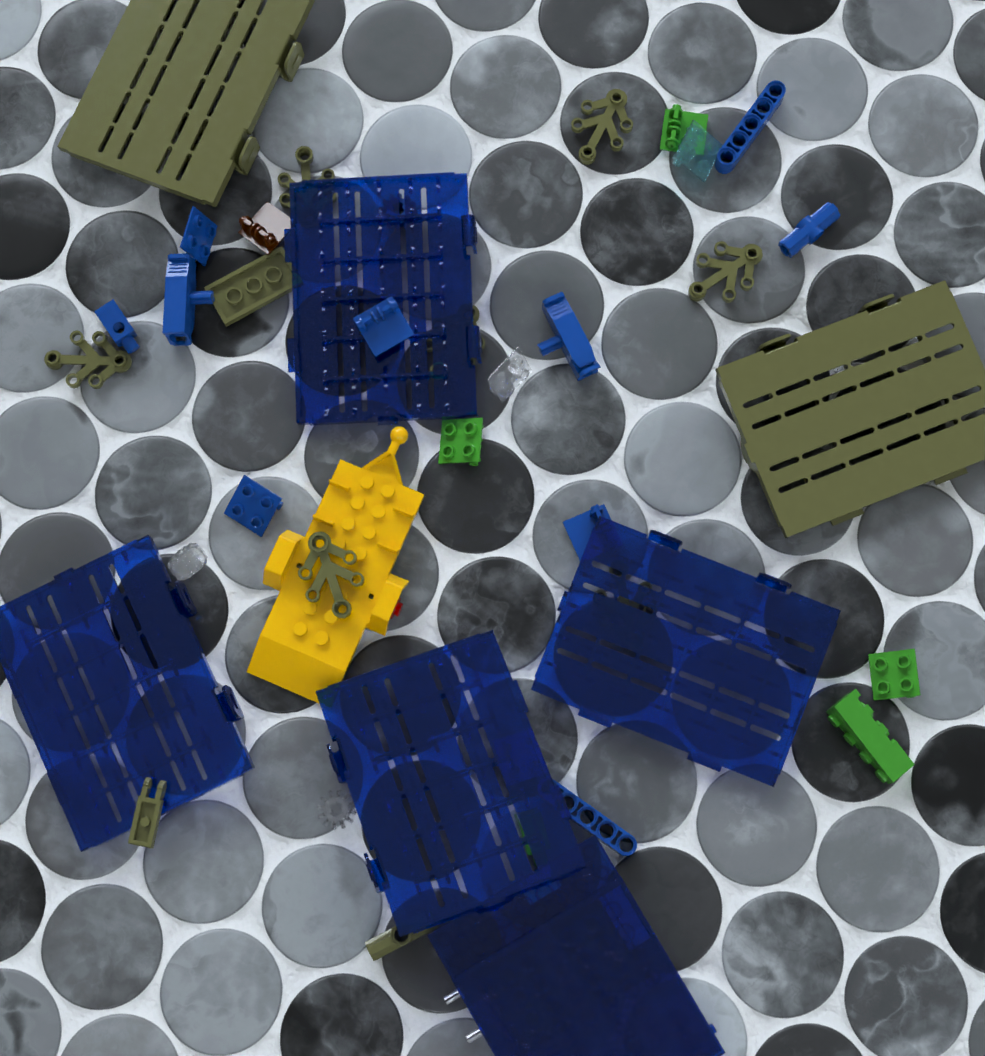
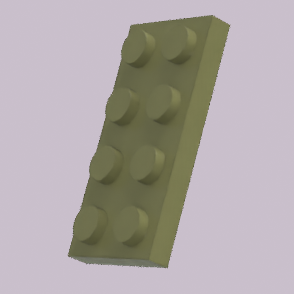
[204,246,304,327]

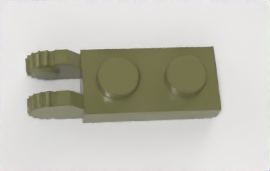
[128,777,167,848]

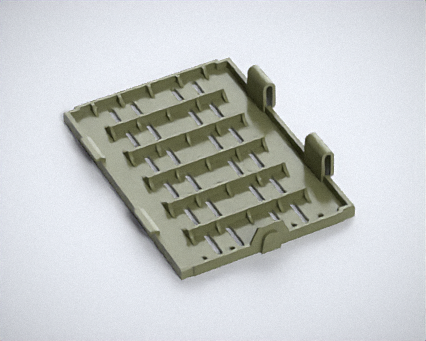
[57,0,315,207]
[715,280,985,538]

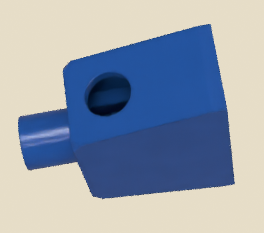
[94,299,140,354]

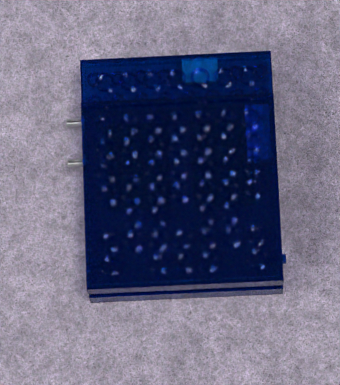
[427,835,725,1056]

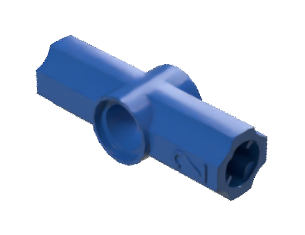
[778,202,841,258]

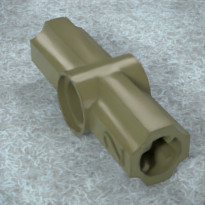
[365,908,439,961]

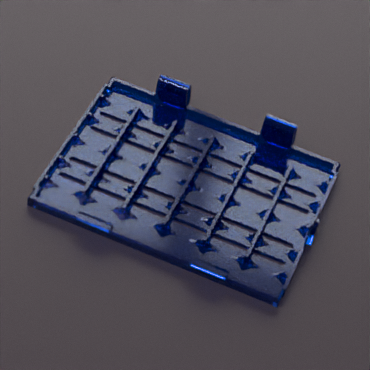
[284,172,482,426]
[531,516,841,787]
[0,535,255,852]
[316,630,586,937]

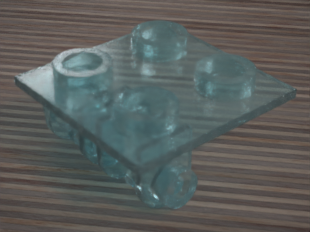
[672,120,723,182]

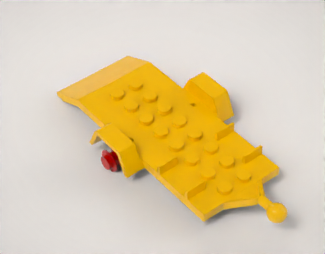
[247,426,425,708]

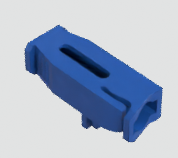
[162,253,215,346]
[537,292,601,381]

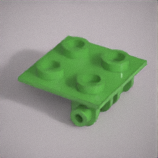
[660,104,708,156]
[438,418,484,466]
[868,649,921,701]

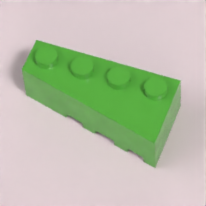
[826,689,915,784]

